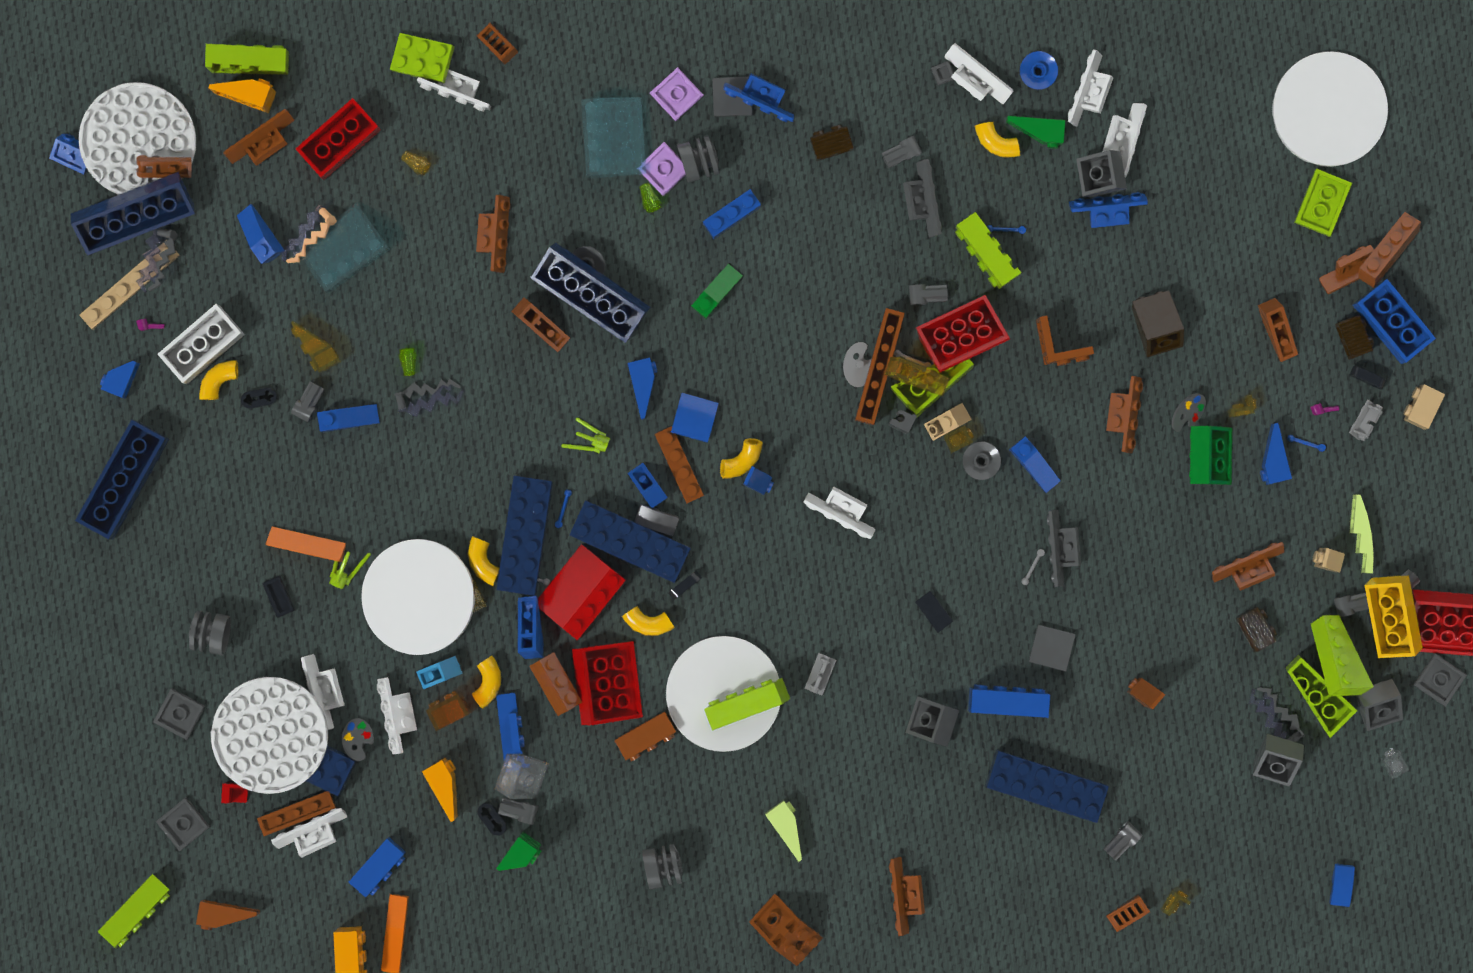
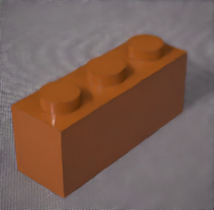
[529,652,582,716]
[614,711,676,761]

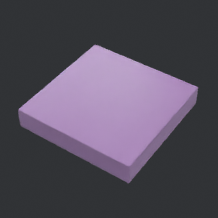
[650,67,704,122]
[637,142,686,196]

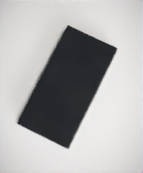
[262,575,296,618]
[915,591,953,633]

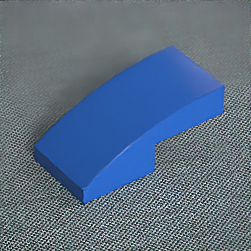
[1330,864,1355,907]

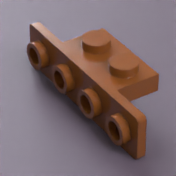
[223,109,294,166]
[476,195,510,273]
[1319,245,1374,294]
[1106,376,1143,454]
[1212,542,1284,591]
[889,857,925,936]

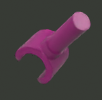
[136,319,164,331]
[1311,403,1339,416]

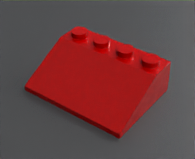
[916,295,1010,372]
[538,544,626,640]
[1412,589,1473,656]
[572,641,643,725]

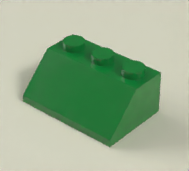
[1189,426,1232,485]
[496,832,542,871]

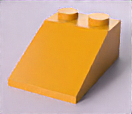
[208,78,276,113]
[422,758,458,822]

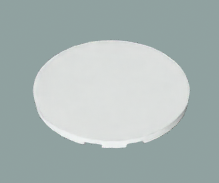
[1272,52,1388,167]
[79,82,196,195]
[362,539,475,655]
[666,636,780,752]
[211,677,328,794]

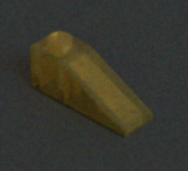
[884,357,949,396]

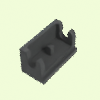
[888,410,917,434]

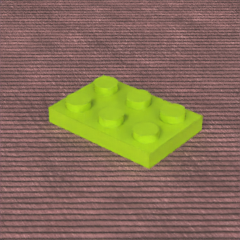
[390,33,454,83]
[1294,169,1352,237]

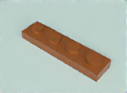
[655,426,704,503]
[257,791,337,836]

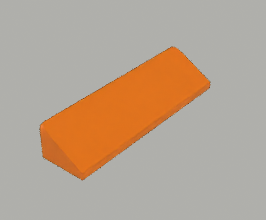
[266,527,346,562]
[381,894,409,973]

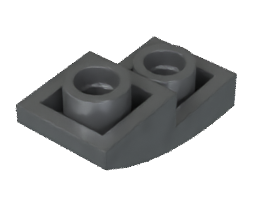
[634,504,679,536]

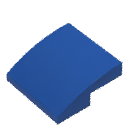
[671,393,718,443]

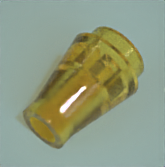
[401,150,431,176]

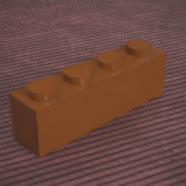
[1358,212,1421,288]

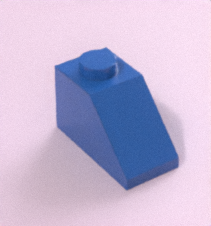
[100,361,140,399]
[627,463,668,508]

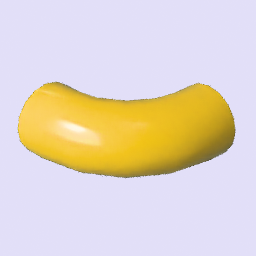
[975,122,1020,157]
[199,360,238,400]
[720,438,763,478]
[468,536,500,586]
[622,606,675,636]
[472,656,501,709]

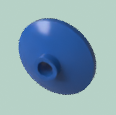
[1020,51,1058,90]

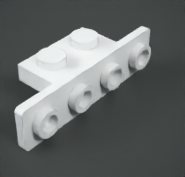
[944,43,1013,104]
[1068,49,1113,127]
[417,69,491,112]
[1102,103,1147,178]
[804,487,875,539]
[301,654,344,730]
[377,677,417,754]
[271,808,348,858]

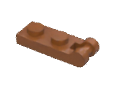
[136,155,192,178]

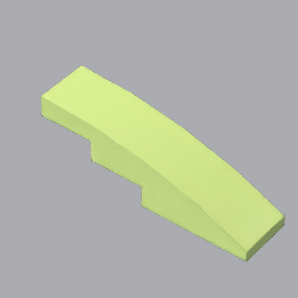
[1350,495,1373,573]

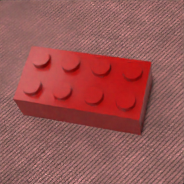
[296,98,381,180]

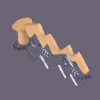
[281,205,337,263]

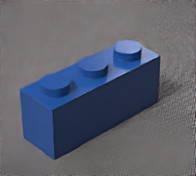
[703,189,761,239]
[349,837,406,897]

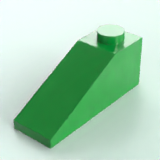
[1006,116,1065,149]
[691,264,743,319]

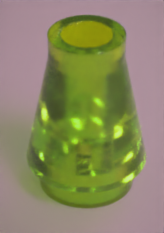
[639,183,661,213]
[398,348,417,376]

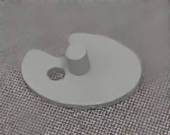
[843,342,872,387]

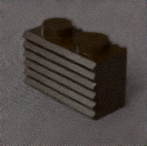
[810,125,853,161]
[1335,315,1374,360]
[1236,607,1277,652]

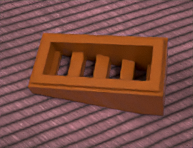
[477,23,518,65]
[1106,895,1150,932]

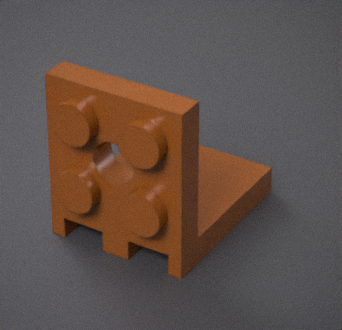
[1036,316,1094,366]
[749,894,823,966]

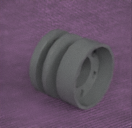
[677,135,719,183]
[189,610,231,655]
[642,844,683,890]

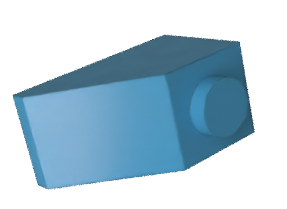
[416,656,463,689]

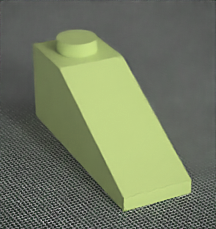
[765,800,802,862]

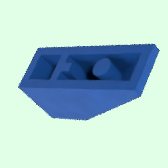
[237,204,285,264]
[628,358,657,420]
[317,404,380,432]
[1260,423,1292,485]
[1009,436,1061,493]
[743,466,774,495]
[518,596,543,659]

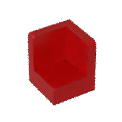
[221,782,248,803]

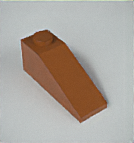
[511,297,570,352]
[1258,298,1298,362]
[1127,677,1165,710]
[196,899,260,930]

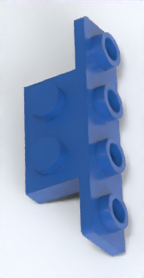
[723,73,794,122]
[1069,192,1148,228]
[496,693,525,771]

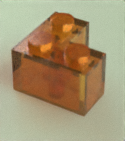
[426,691,472,731]

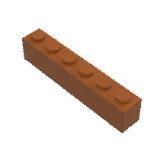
[855,308,905,425]

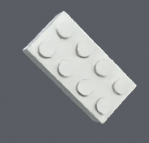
[158,304,245,385]

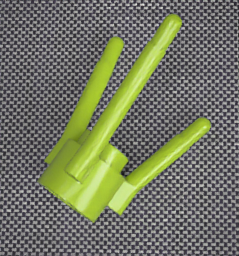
[561,418,610,453]
[329,552,371,589]

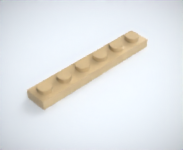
[80,240,180,330]

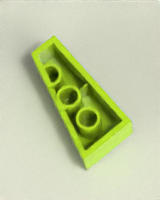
[205,44,289,75]
[955,212,1021,289]
[891,359,974,418]
[1311,615,1374,696]
[1285,654,1357,738]
[704,678,790,731]
[98,874,170,949]

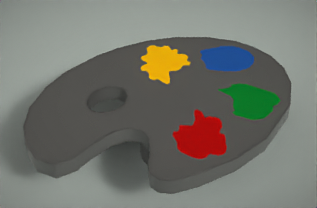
[1172,393,1206,432]
[342,718,374,761]

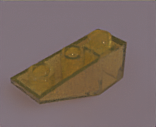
[290,321,341,373]

